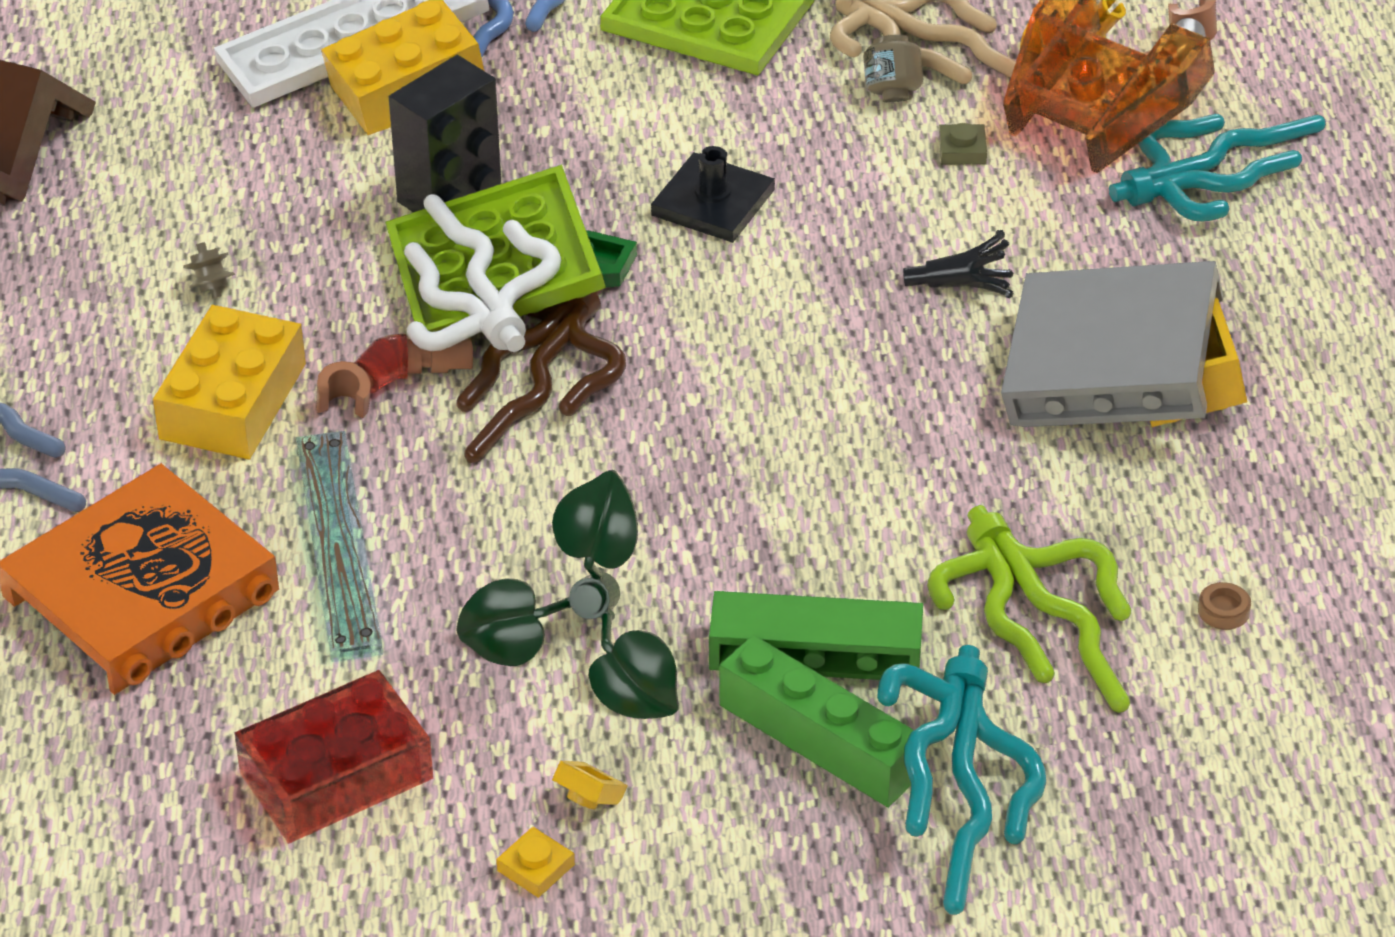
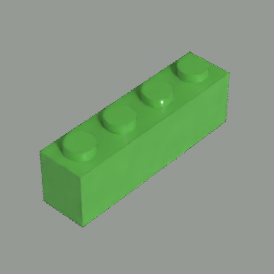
[709,591,923,680]
[719,635,914,808]

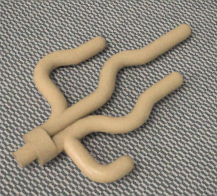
[830,0,1041,88]

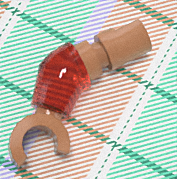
[316,334,473,418]

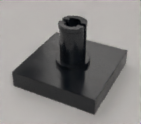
[651,146,775,243]

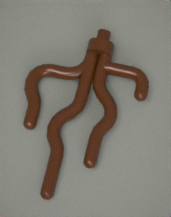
[456,289,626,463]

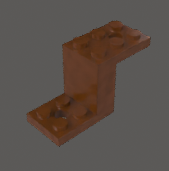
[0,60,96,206]

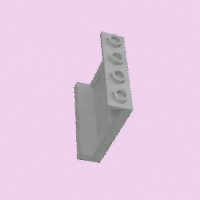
[1001,261,1224,427]

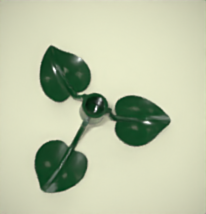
[456,470,679,719]

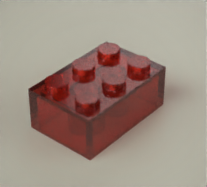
[234,670,434,844]

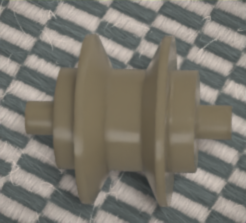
[183,242,235,299]

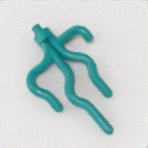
[1109,114,1326,222]
[877,645,1046,915]

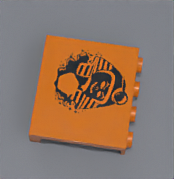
[0,463,279,695]

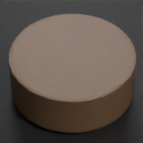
[1198,582,1251,630]

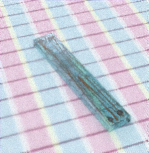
[296,431,383,662]

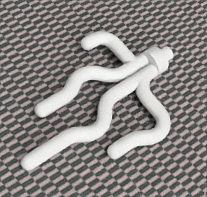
[404,194,561,352]

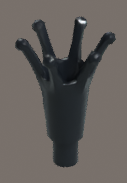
[903,230,1014,298]

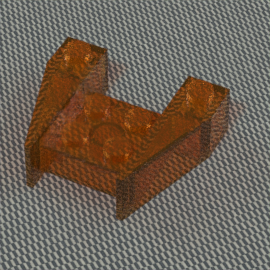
[1003,0,1215,173]

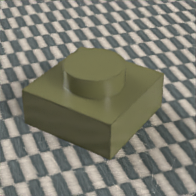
[939,123,987,165]

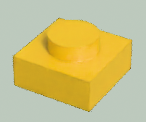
[552,760,628,810]
[496,826,575,898]

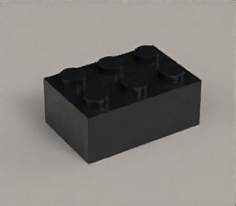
[388,54,501,212]

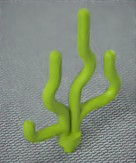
[927,505,1131,713]

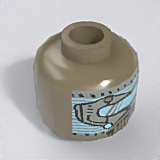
[863,35,923,102]

